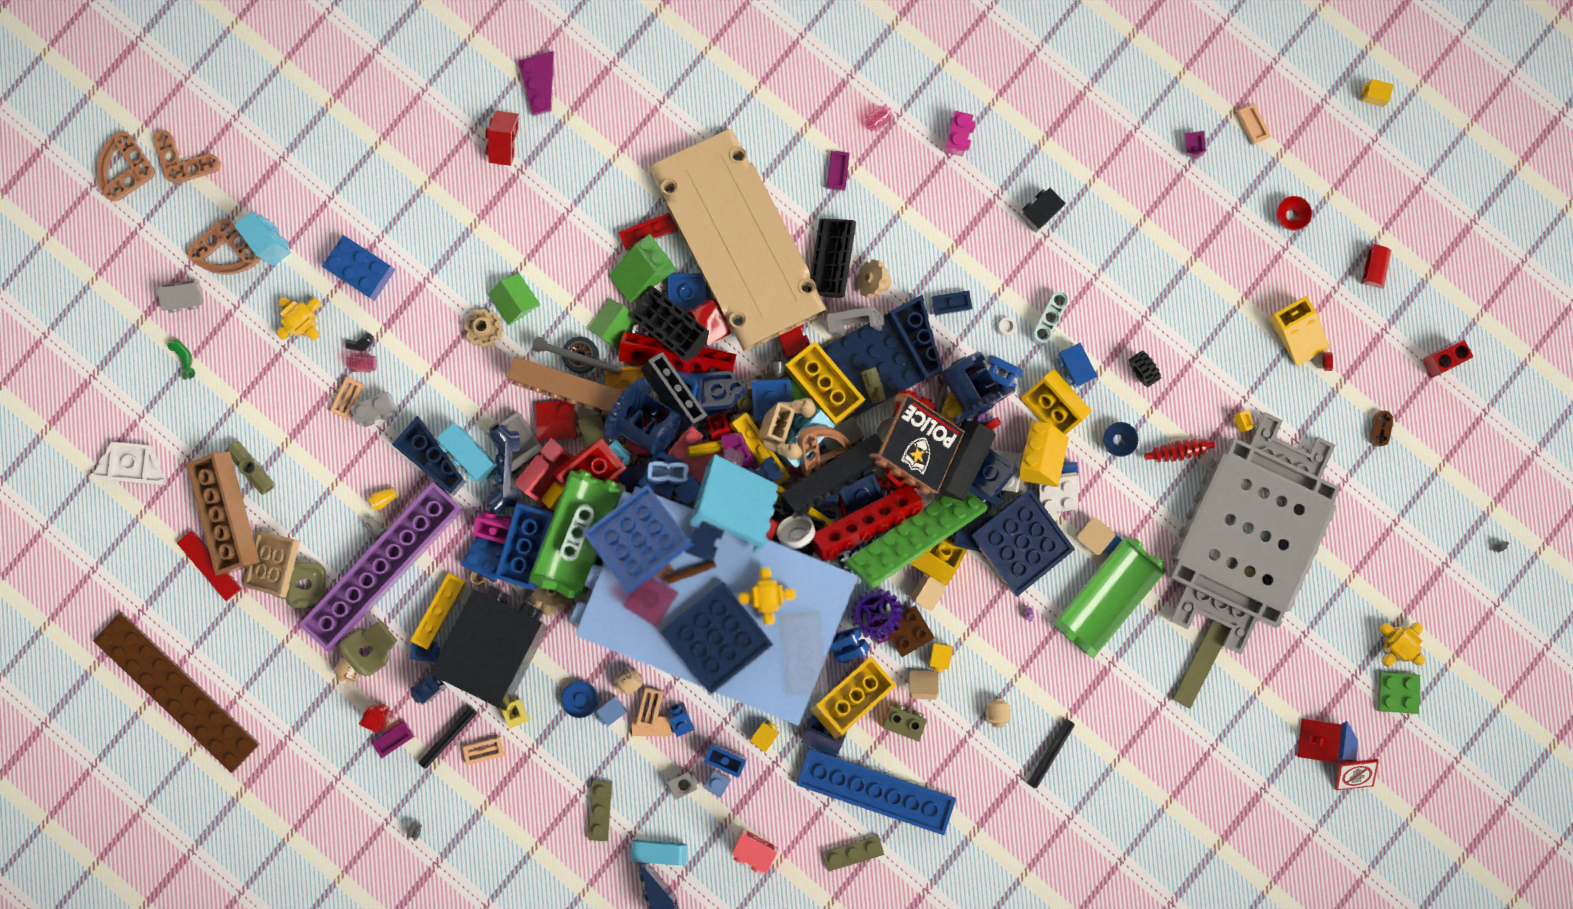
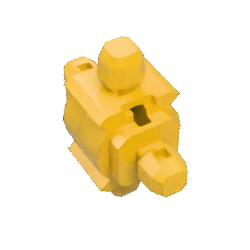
[276,297,322,341]
[738,568,795,625]
[1379,622,1426,667]

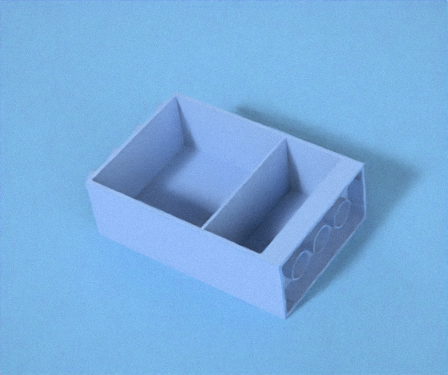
[570,487,858,726]

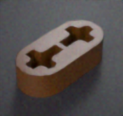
[1370,411,1393,447]

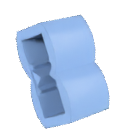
[648,462,688,485]

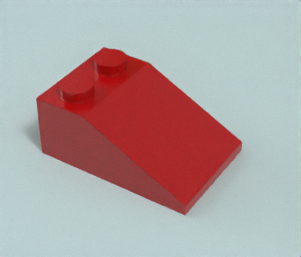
[554,438,626,487]

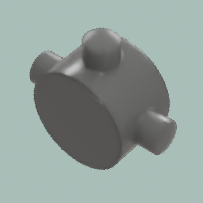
[1492,540,1509,553]

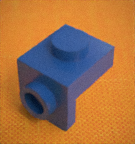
[409,642,440,662]
[666,702,695,737]

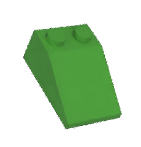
[609,234,676,304]

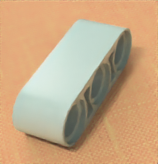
[1032,291,1069,345]
[560,504,594,561]

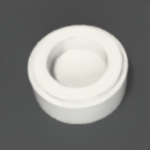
[997,317,1017,337]

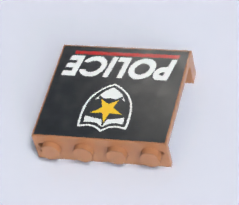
[869,394,965,495]

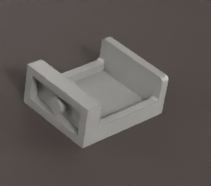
[827,307,884,338]
[486,412,543,473]

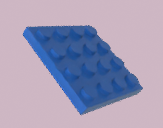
[584,484,693,595]

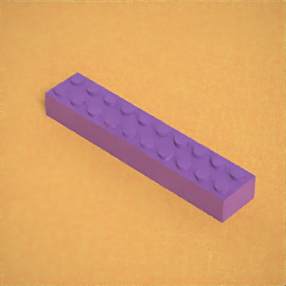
[299,482,465,651]

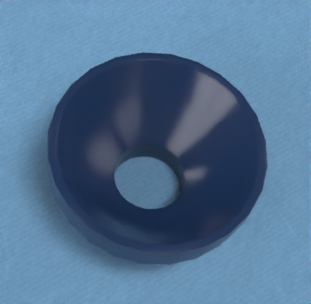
[1103,422,1139,457]

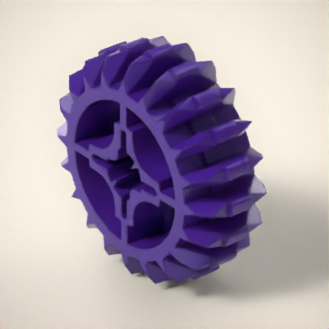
[851,588,903,640]

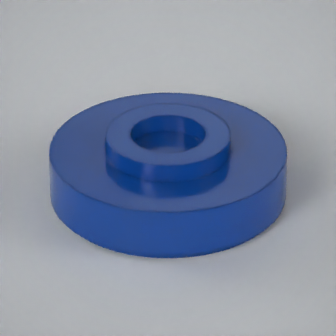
[561,681,599,718]

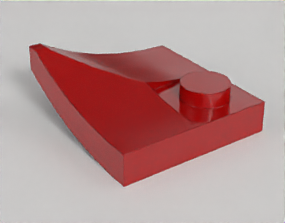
[536,400,577,440]

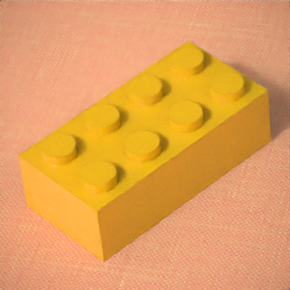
[784,341,865,427]
[810,656,897,739]

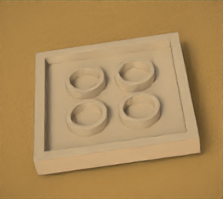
[243,530,300,598]

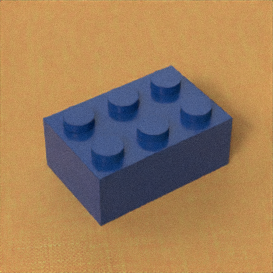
[322,235,396,301]

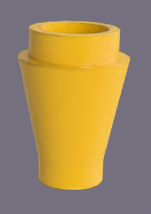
[368,487,398,511]

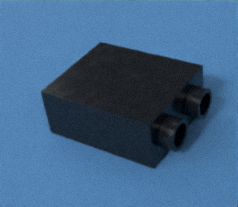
[429,585,549,712]

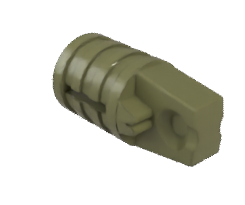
[860,367,885,404]

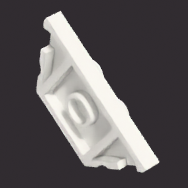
[90,442,166,485]

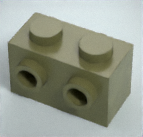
[882,703,927,742]

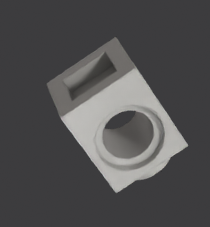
[667,770,699,800]

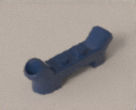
[486,424,520,514]

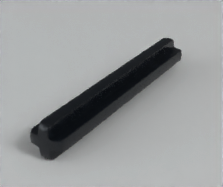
[418,706,477,769]
[1028,719,1075,789]

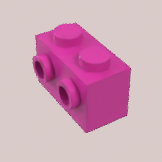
[944,110,976,157]
[473,510,512,544]

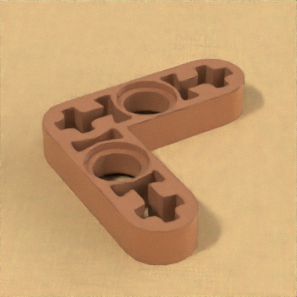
[154,130,221,184]

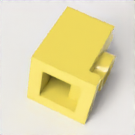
[502,697,531,729]

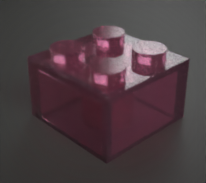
[623,576,679,627]

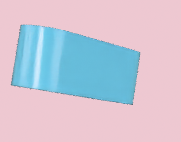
[630,840,688,866]

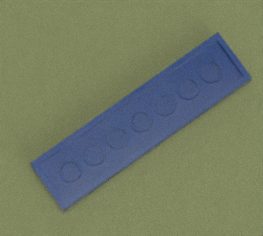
[796,748,956,836]

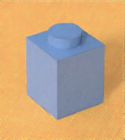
[596,696,628,726]
[704,769,731,798]

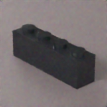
[640,352,707,432]

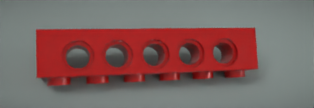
[618,331,737,376]
[811,484,923,562]

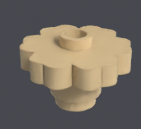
[857,259,892,299]
[464,309,504,348]
[531,587,570,616]

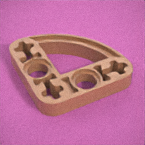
[97,131,155,202]
[187,219,260,275]
[797,425,852,477]

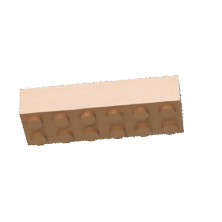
[507,356,623,415]
[186,452,260,575]

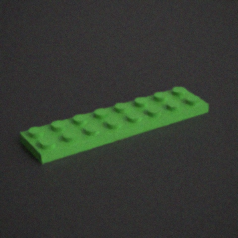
[845,492,987,589]

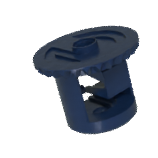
[940,352,1016,425]
[604,378,681,455]

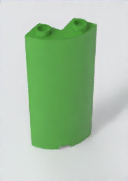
[529,469,624,599]
[1053,536,1167,659]

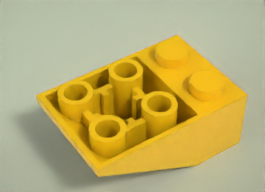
[1268,295,1330,367]

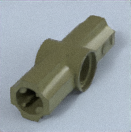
[225,441,276,495]

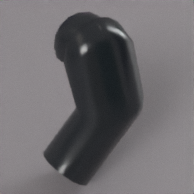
[346,333,374,351]

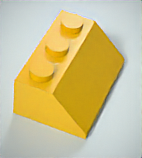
[1021,369,1092,435]
[1020,420,1069,487]
[909,537,967,586]

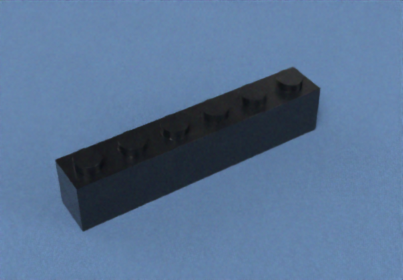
[780,433,884,519]

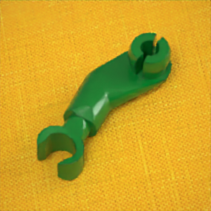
[167,339,196,380]

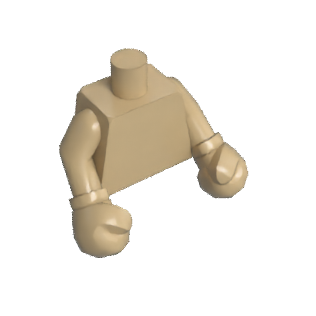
[758,398,816,460]

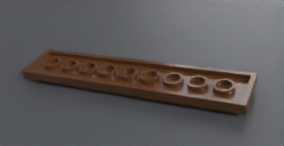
[93,612,260,773]

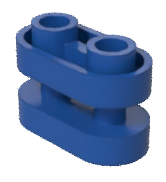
[986,355,1024,390]
[829,627,870,663]

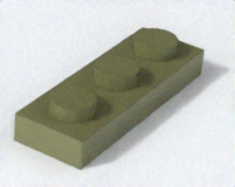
[589,781,613,841]
[823,835,885,872]

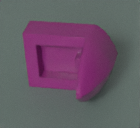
[1184,130,1206,159]

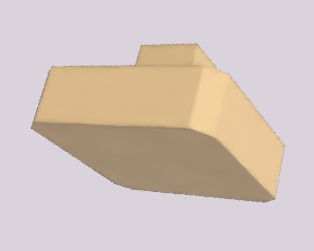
[1076,517,1115,555]
[911,574,946,611]
[909,670,939,700]

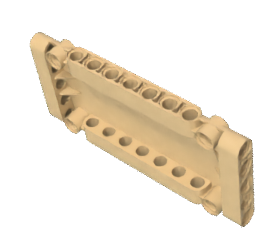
[649,129,827,351]

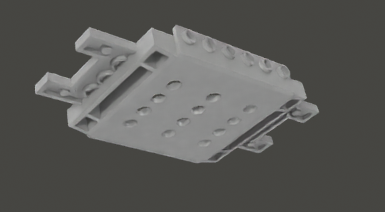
[1168,412,1340,654]

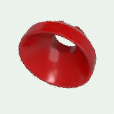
[1276,196,1312,231]

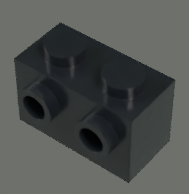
[1021,187,1066,233]

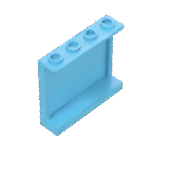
[690,455,778,554]

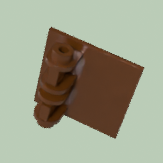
[882,605,935,657]

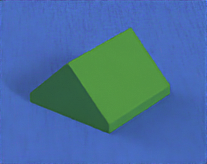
[488,273,541,326]
[588,298,637,351]

